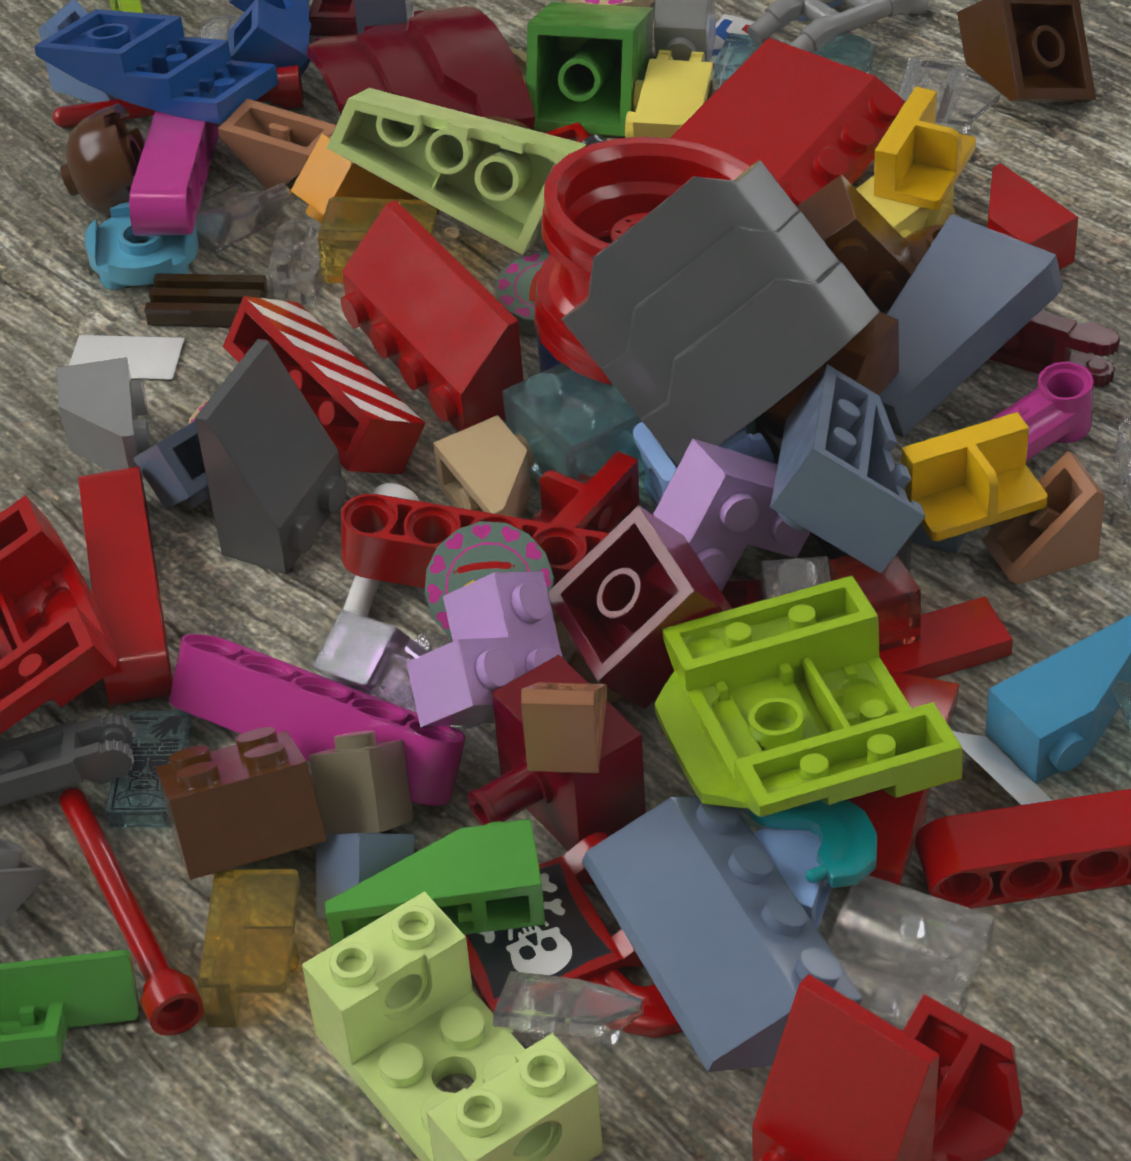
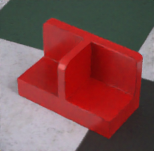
[531,451,640,533]

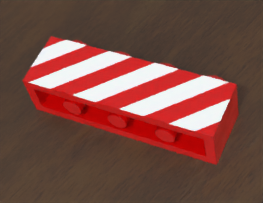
[223,296,426,475]

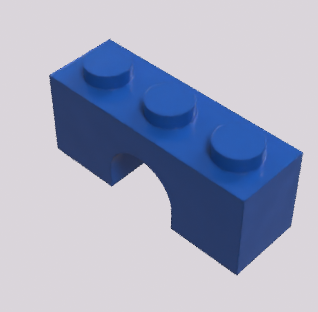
[228,0,311,76]

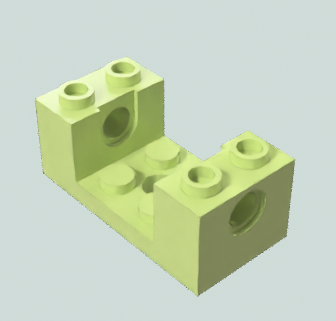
[302,891,603,1161]

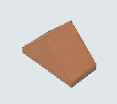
[218,99,336,194]
[982,451,1105,585]
[521,682,607,773]

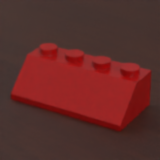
[340,200,526,432]

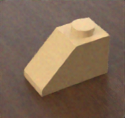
[433,415,534,518]

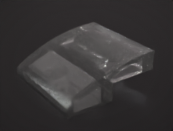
[827,875,995,1031]

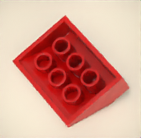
[670,38,906,206]

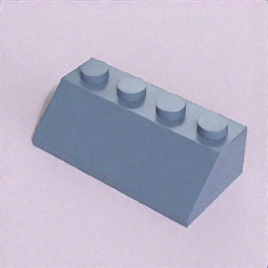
[582,796,863,1072]

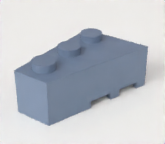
[770,364,926,574]

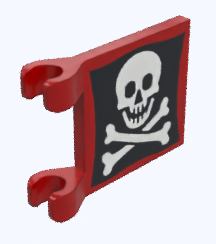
[465,832,644,1017]

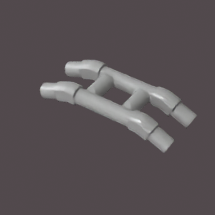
[747,0,928,53]

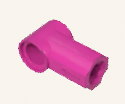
[988,362,1093,460]

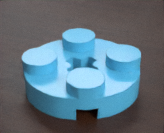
[85,202,199,290]

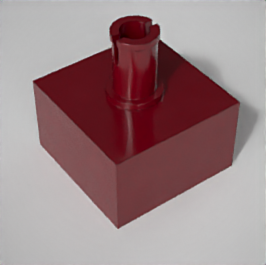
[548,505,732,709]
[467,654,646,851]

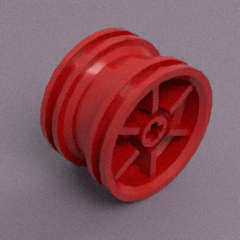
[534,137,750,386]

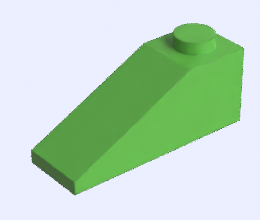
[325,819,545,946]

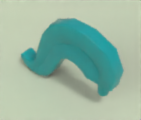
[745,799,877,888]

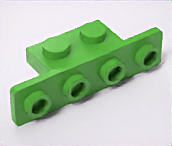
[0,949,140,1072]

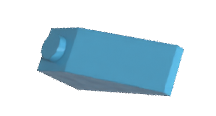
[985,615,1131,784]

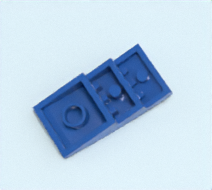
[34,9,279,124]

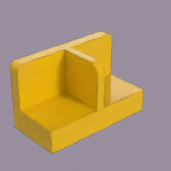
[874,86,976,210]
[901,412,1048,541]

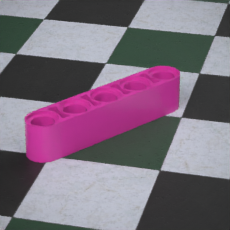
[129,111,218,236]
[169,634,466,806]

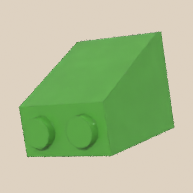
[526,2,654,136]

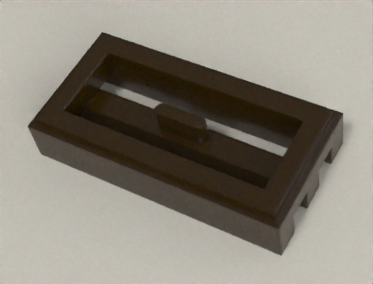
[144,273,268,327]

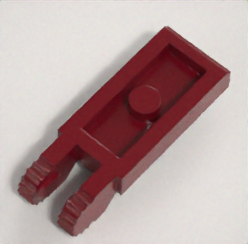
[989,310,1120,387]

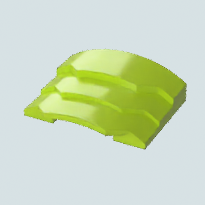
[655,576,962,817]

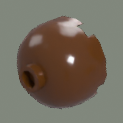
[60,103,145,216]

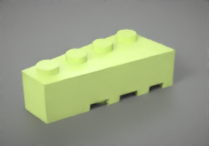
[326,88,587,255]

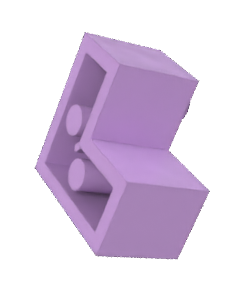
[653,439,810,592]
[406,572,563,728]

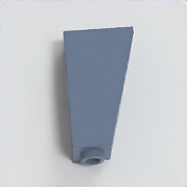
[879,214,1063,436]

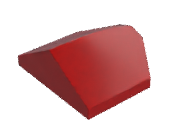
[903,994,1023,1161]

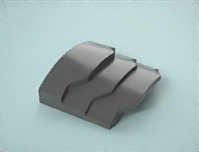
[561,160,879,466]

